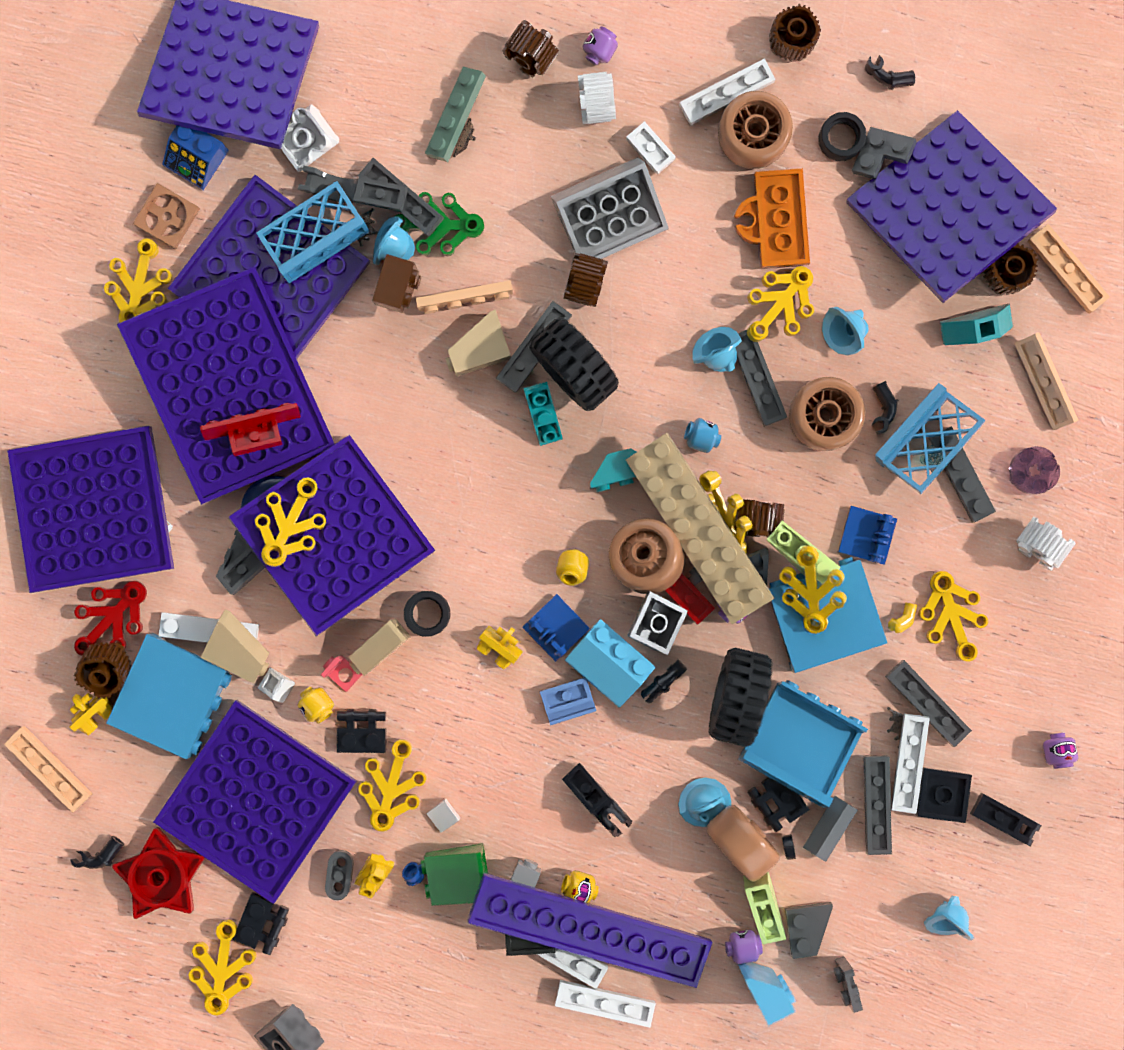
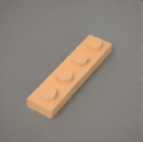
[1027,224,1110,314]
[416,280,513,314]
[1014,332,1078,431]
[4,726,92,813]

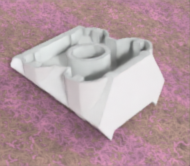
[281,104,339,172]

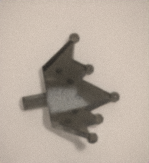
[453,118,476,157]
[357,208,378,247]
[887,707,904,749]

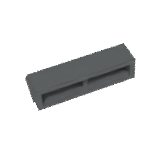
[803,796,858,862]

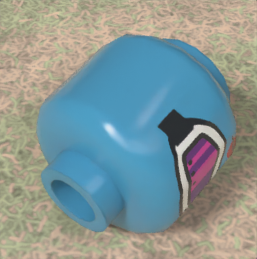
[684,418,722,453]

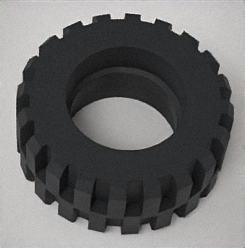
[530,318,619,411]
[709,647,772,747]

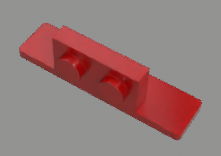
[200,403,301,456]

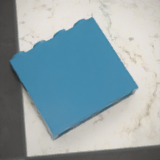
[768,557,888,673]
[106,633,232,759]
[738,680,868,808]

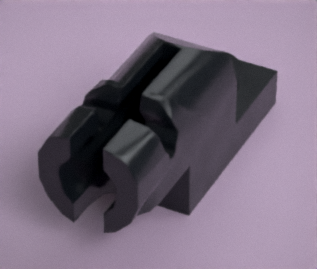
[562,763,632,837]

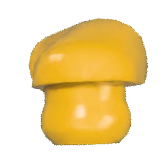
[888,602,917,633]

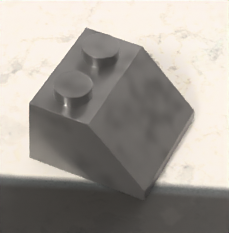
[627,591,688,655]
[254,1004,325,1050]

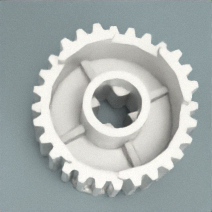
[578,72,616,124]
[1016,516,1076,571]

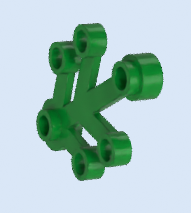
[394,192,484,256]

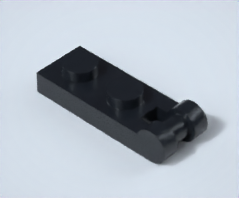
[970,793,1042,847]

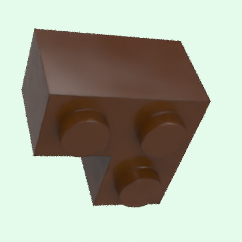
[372,254,421,313]

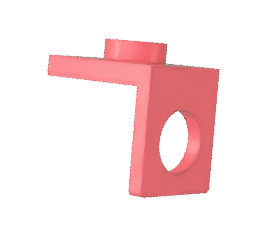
[321,655,362,692]

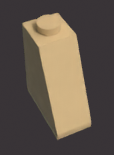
[446,310,511,376]
[200,609,269,684]
[348,619,411,676]

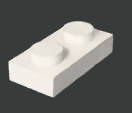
[626,121,676,175]

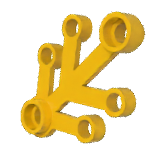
[104,238,173,323]
[747,266,814,342]
[699,471,752,553]
[255,478,326,567]
[779,546,847,634]
[918,571,988,662]
[358,739,427,832]
[188,920,256,1015]

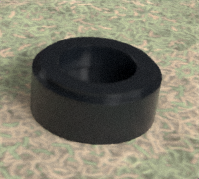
[782,834,796,860]

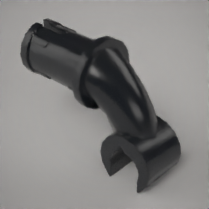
[865,55,915,90]
[872,381,899,434]
[641,659,687,703]
[70,836,125,869]

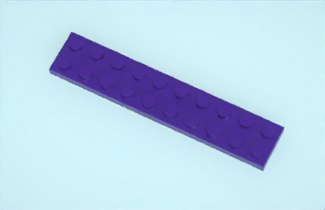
[467,873,713,988]

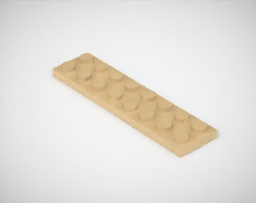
[626,433,774,624]

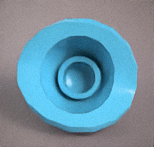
[373,216,415,265]
[822,307,868,356]
[693,327,742,372]
[678,777,731,827]
[924,896,974,941]

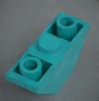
[940,303,1013,345]
[523,382,563,446]
[590,448,637,492]

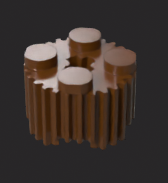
[769,4,821,61]
[502,20,559,78]
[983,243,1039,295]
[563,253,608,307]
[734,499,785,538]
[74,642,131,699]

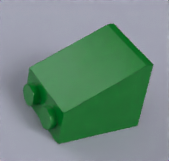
[421,843,488,906]

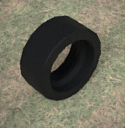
[818,112,866,161]
[404,591,450,637]

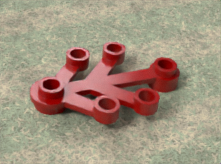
[74,581,147,656]

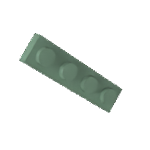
[425,67,486,162]

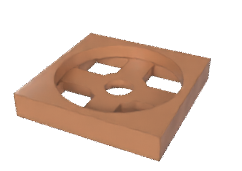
[133,183,200,249]

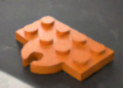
[734,168,810,268]

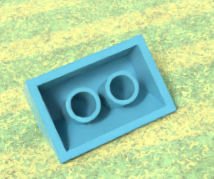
[564,619,656,708]
[738,962,796,1026]

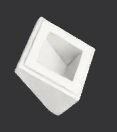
[258,668,295,703]
[427,799,460,833]

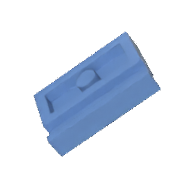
[540,677,596,726]

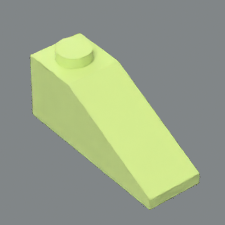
[743,872,786,944]

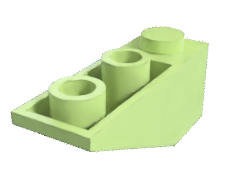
[767,521,841,587]

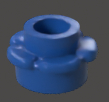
[402,862,424,886]

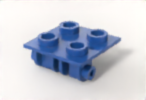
[838,506,897,565]
[523,594,590,662]

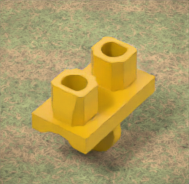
[477,626,523,669]
[69,693,114,736]
[354,854,394,898]

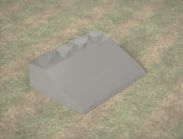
[551,157,669,259]

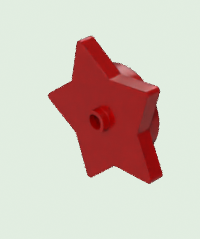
[112,827,205,919]

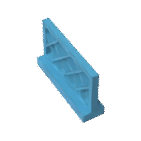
[256,181,370,283]
[875,383,985,494]

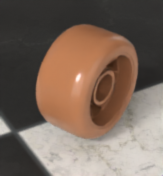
[718,91,793,169]
[789,377,865,451]
[609,518,685,594]
[706,805,780,881]

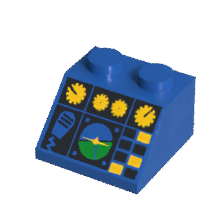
[162,125,229,191]

